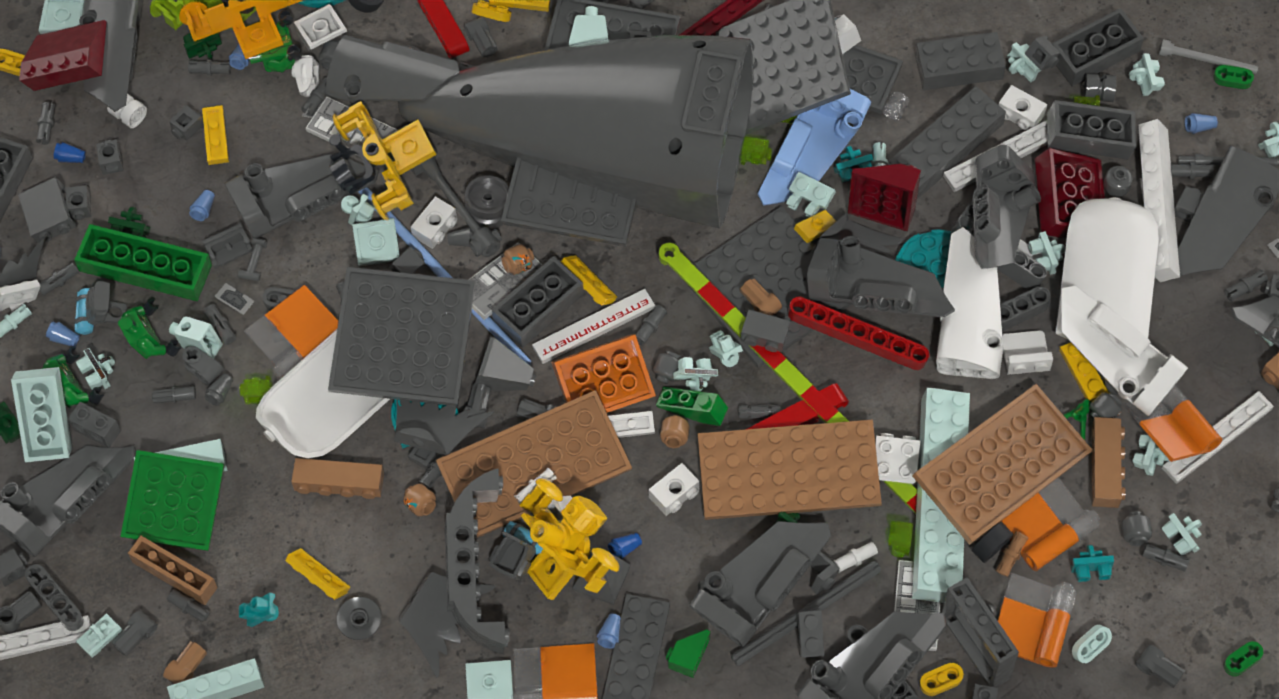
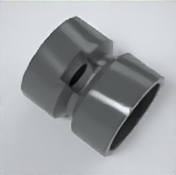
[1084,74,1116,102]

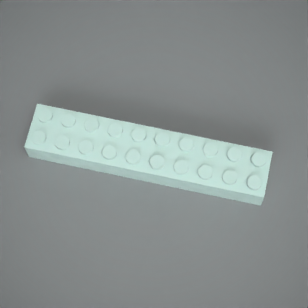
[912,388,970,603]

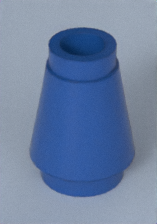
[54,142,86,163]
[607,533,642,559]

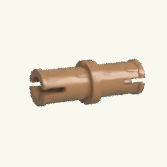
[995,531,1028,577]

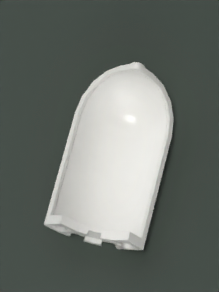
[1056,197,1159,340]
[256,330,390,458]

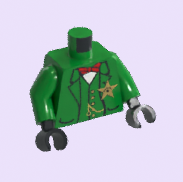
[250,10,300,73]
[118,299,181,359]
[42,347,104,408]

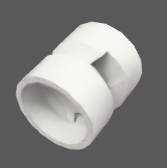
[107,94,147,128]

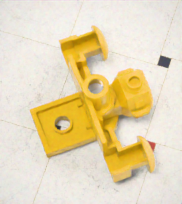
[519,478,619,600]

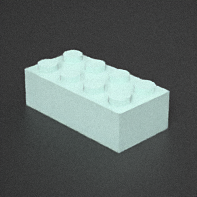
[11,367,72,462]

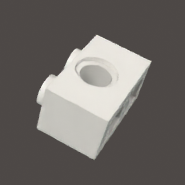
[999,85,1047,130]
[411,196,457,249]
[649,463,699,516]

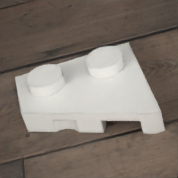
[0,280,40,312]

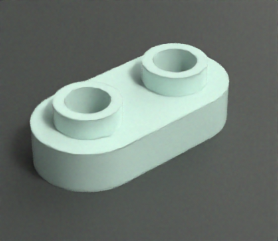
[1072,625,1112,663]

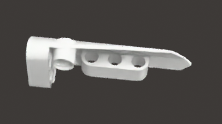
[936,227,1004,379]
[1061,286,1188,416]

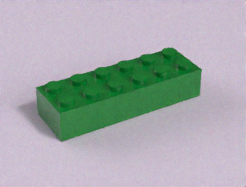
[74,224,212,302]

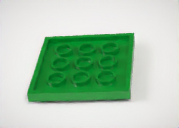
[120,450,225,551]

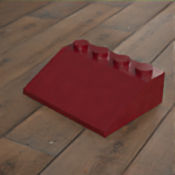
[19,20,107,91]
[1035,148,1105,238]
[848,164,921,232]

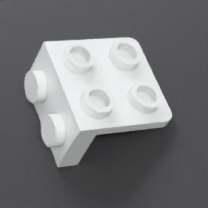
[1002,331,1053,375]
[875,433,920,484]

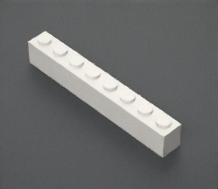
[1138,119,1180,282]

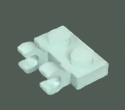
[786,172,836,218]

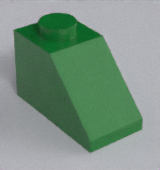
[666,630,711,678]

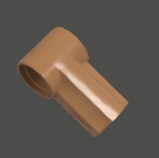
[740,279,782,316]
[163,641,207,684]

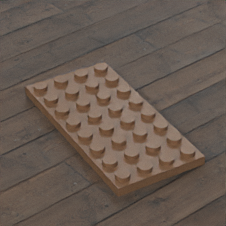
[912,384,1093,545]
[436,390,632,538]
[698,420,882,520]

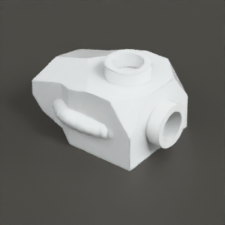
[292,55,319,97]

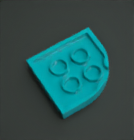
[895,230,951,288]

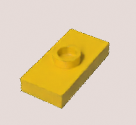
[794,210,836,243]

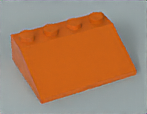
[551,334,656,413]

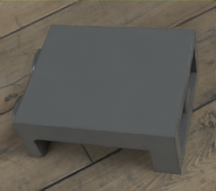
[18,177,76,243]

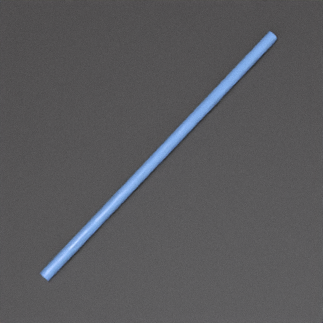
[358,187,531,365]

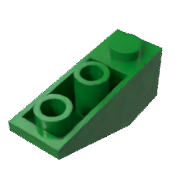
[656,387,728,426]

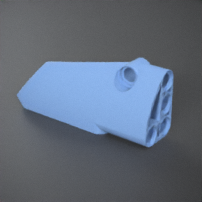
[757,89,871,206]

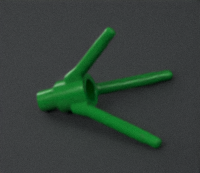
[1063,399,1091,440]

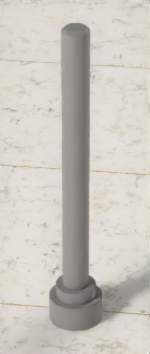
[1159,39,1258,74]

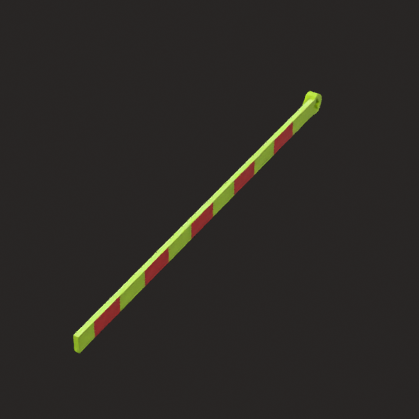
[659,243,917,514]

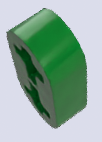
[1213,65,1254,89]
[1224,641,1264,676]

